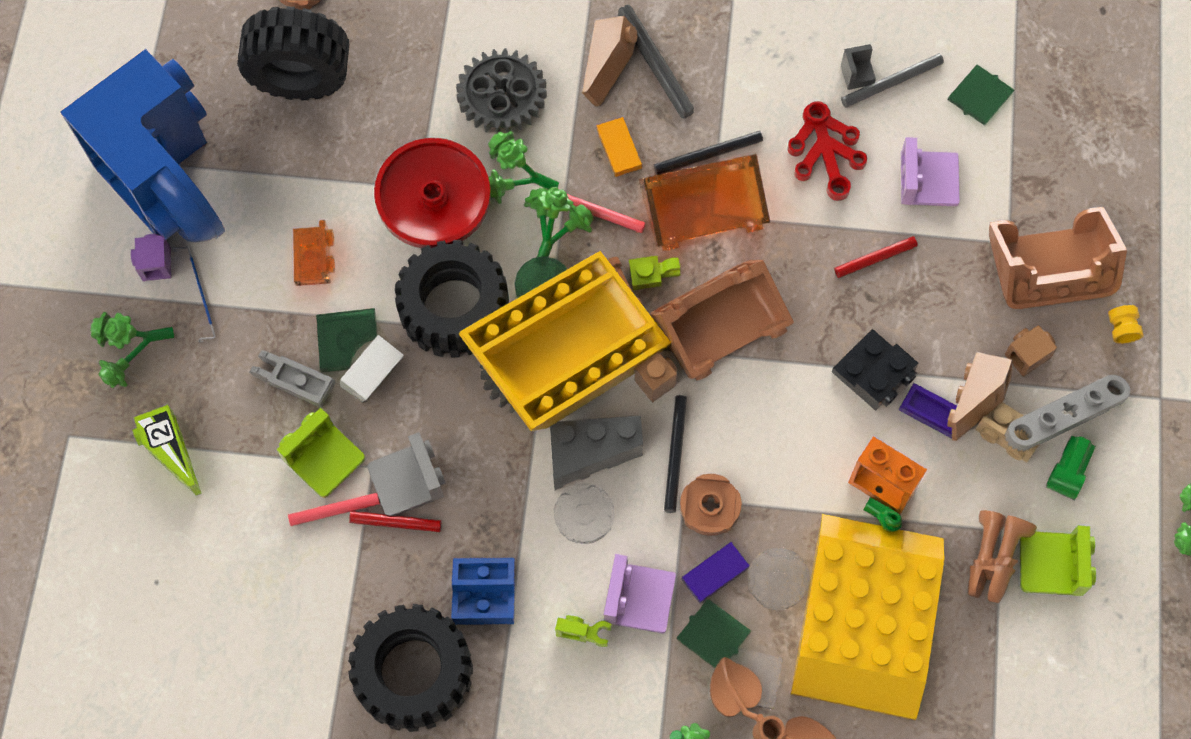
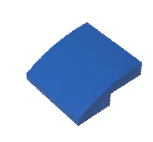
[451,558,515,625]

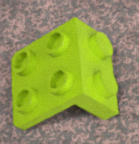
[276,408,365,498]
[1019,525,1096,596]

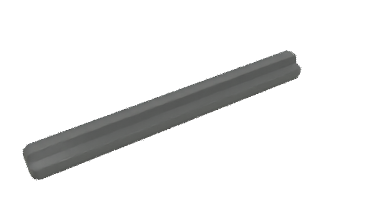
[618,5,694,118]

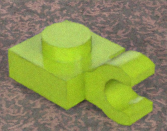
[629,255,681,290]
[555,615,612,647]

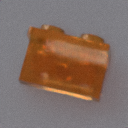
[293,220,335,286]

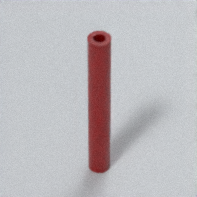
[834,236,918,278]
[349,511,442,532]

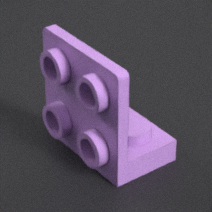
[901,137,960,206]
[604,554,676,634]

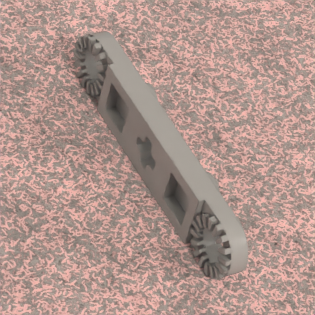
[1005,375,1130,452]

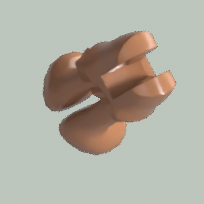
[968,510,1037,603]

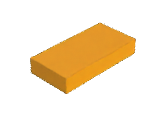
[596,117,642,177]

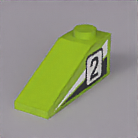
[132,405,202,495]

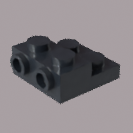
[832,329,919,411]

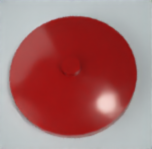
[374,138,491,248]

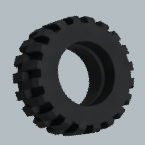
[237,6,350,101]
[395,240,509,358]
[348,604,473,732]

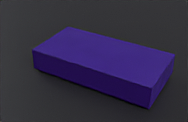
[899,383,957,439]
[681,542,750,604]

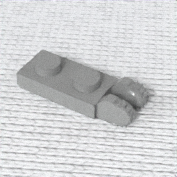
[249,350,335,408]

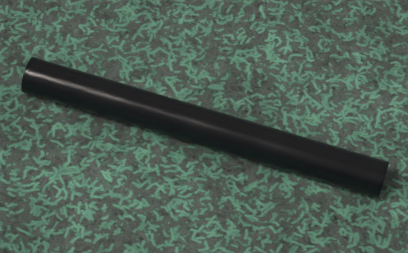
[653,130,763,175]
[664,395,687,513]

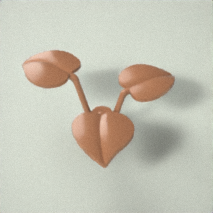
[710,657,836,739]

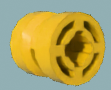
[1108,305,1144,344]

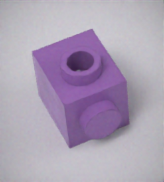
[131,234,171,281]

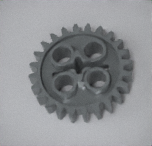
[456,48,547,134]

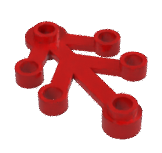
[787,101,867,201]

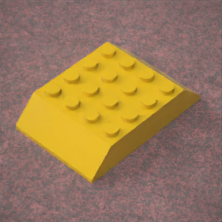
[459,251,671,431]
[791,514,944,720]

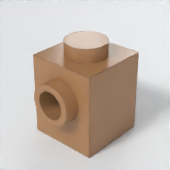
[1005,325,1057,377]
[634,351,678,403]

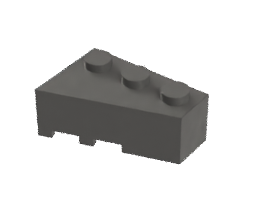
[550,416,643,490]

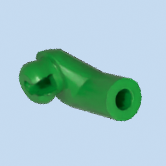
[863,497,902,532]

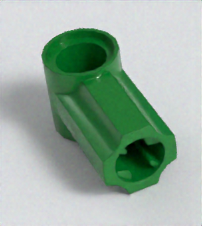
[1046,436,1096,500]

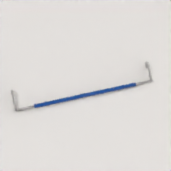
[172,246,215,342]

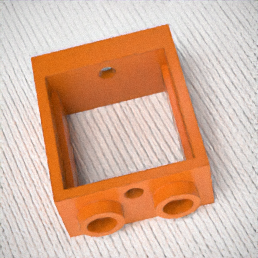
[848,436,927,515]

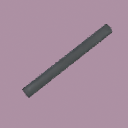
[841,53,944,108]

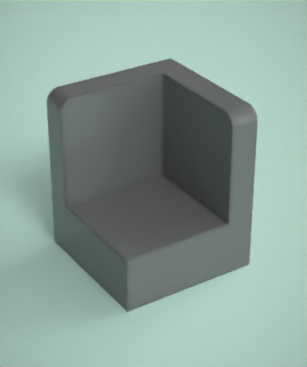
[841,44,876,90]

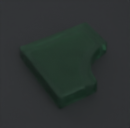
[316,308,378,373]

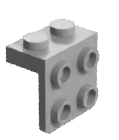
[368,432,446,516]

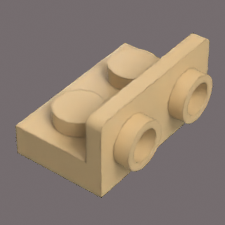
[975,402,1039,463]

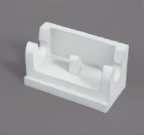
[340,335,404,403]

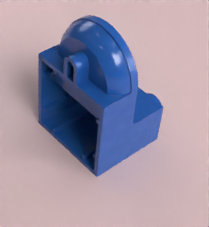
[60,49,225,242]

